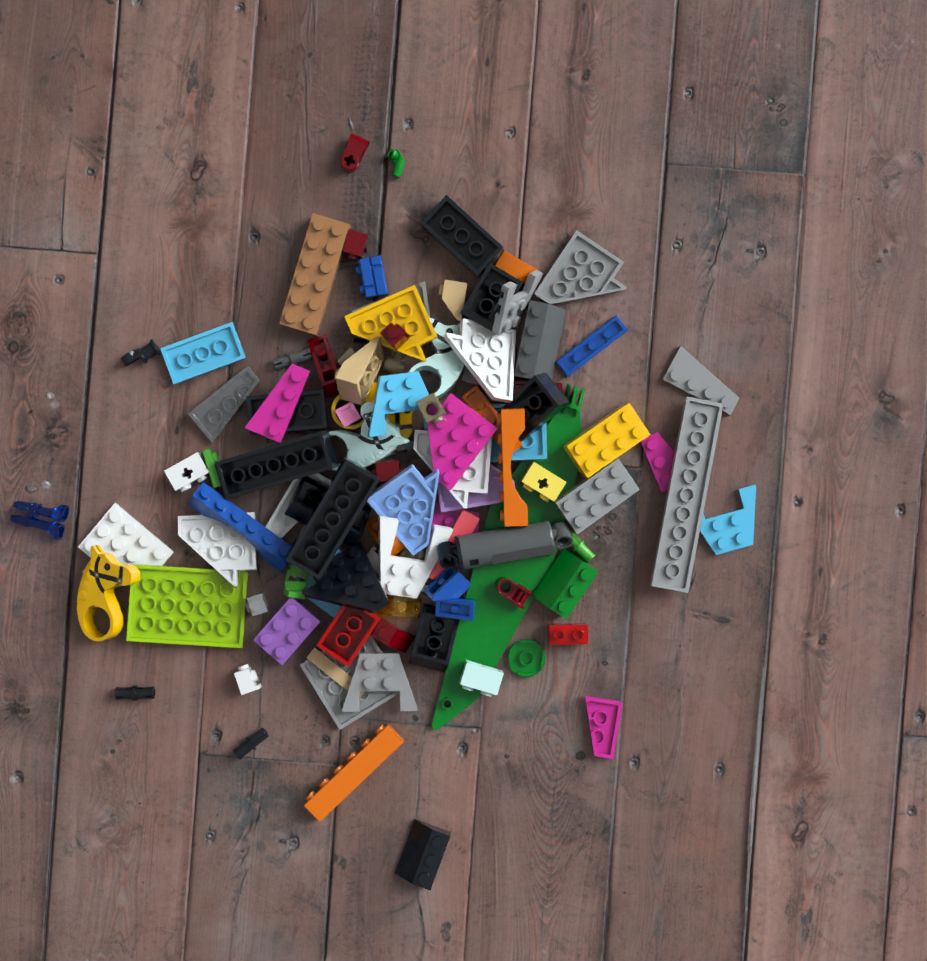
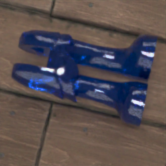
[10,501,69,541]

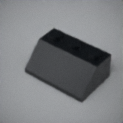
[395,819,451,890]

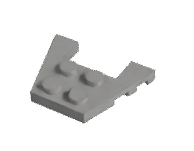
[492,270,543,335]
[342,653,418,712]

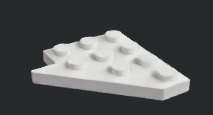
[413,430,492,509]
[78,503,174,572]
[178,512,257,588]

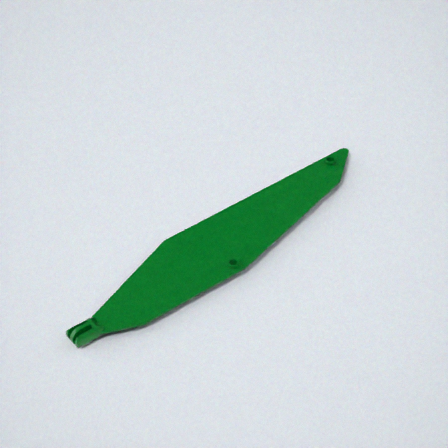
[431,384,585,730]

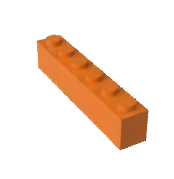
[304,724,404,822]

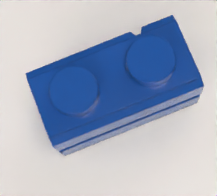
[355,256,389,299]

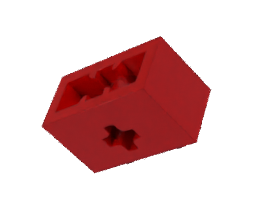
[548,623,588,645]

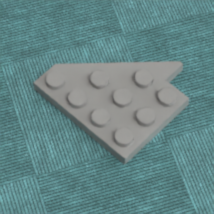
[534,230,627,305]

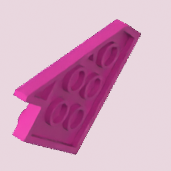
[427,393,498,491]

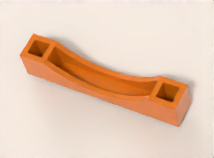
[497,408,528,527]

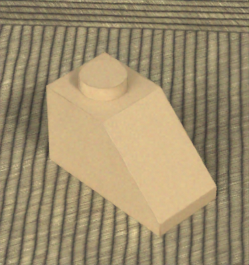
[439,280,468,322]

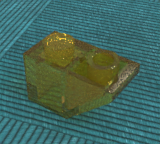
[376,594,422,617]

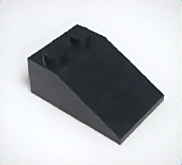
[460,263,523,332]
[498,373,569,441]
[408,603,459,673]

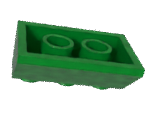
[531,549,599,619]

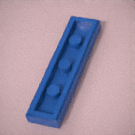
[556,315,628,377]

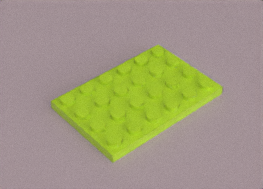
[126,564,248,648]

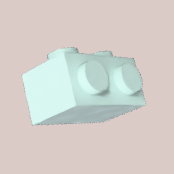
[459,660,504,697]

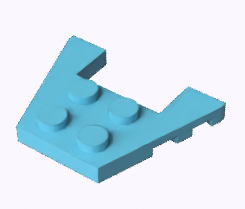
[368,371,429,437]
[700,485,756,555]

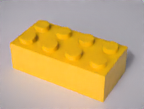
[562,403,651,478]

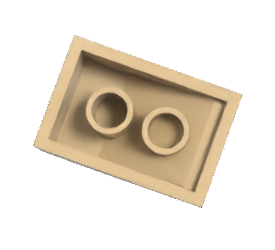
[335,337,385,405]

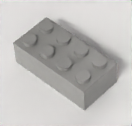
[552,458,640,534]

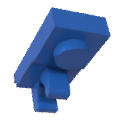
[435,598,475,621]

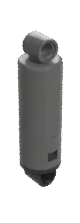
[436,521,573,570]

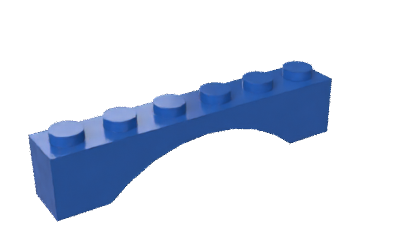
[188,482,291,572]

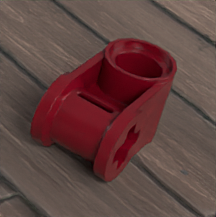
[341,133,370,173]
[495,577,533,609]

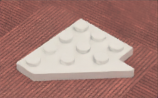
[444,318,516,403]

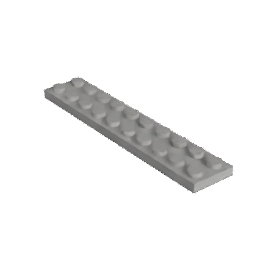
[649,396,724,593]

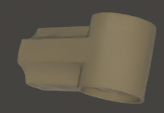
[383,350,408,374]

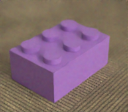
[253,598,321,665]

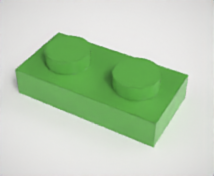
[202,449,222,488]

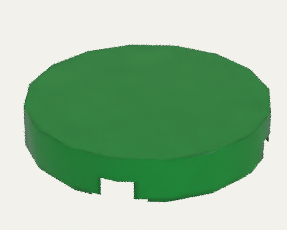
[507,639,546,677]

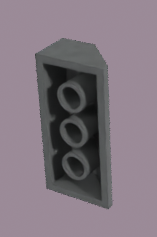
[514,300,566,380]

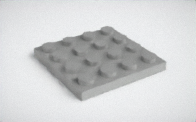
[300,634,400,730]

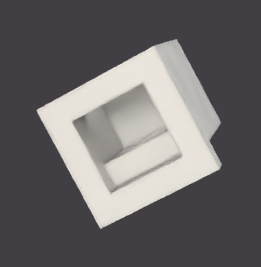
[234,664,262,695]

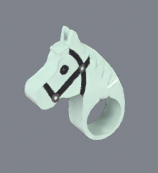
[409,318,464,399]
[329,401,409,471]

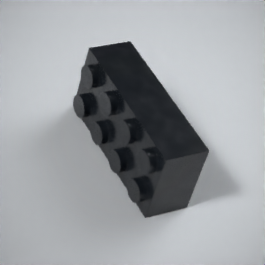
[420,195,504,278]
[246,389,329,435]

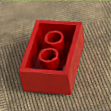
[316,606,381,667]

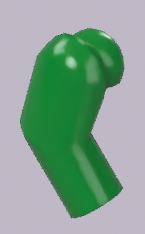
[387,149,405,178]

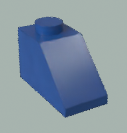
[424,567,472,601]

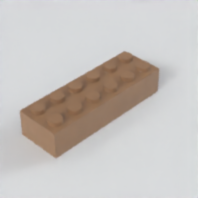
[279,213,351,337]

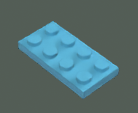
[160,322,246,385]

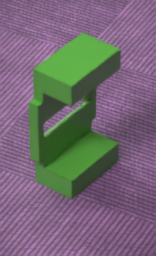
[283,564,309,599]

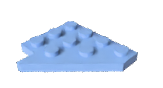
[367,464,439,556]

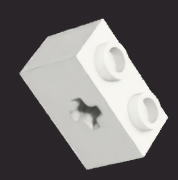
[164,452,209,492]

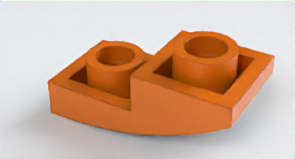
[494,249,539,284]

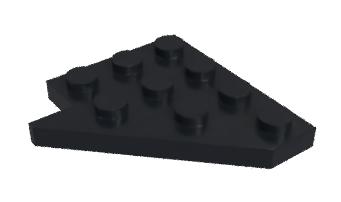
[301,542,390,613]

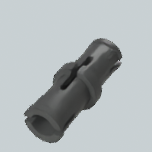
[273,348,313,371]

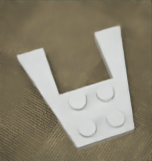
[378,516,453,599]

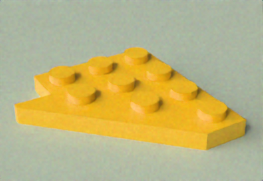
[344,285,438,362]

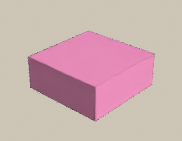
[335,402,361,428]

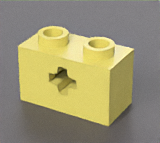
[520,461,566,502]

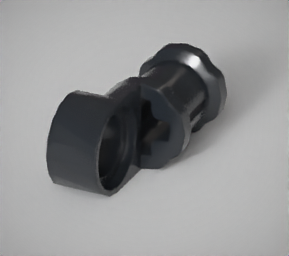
[120,339,162,366]

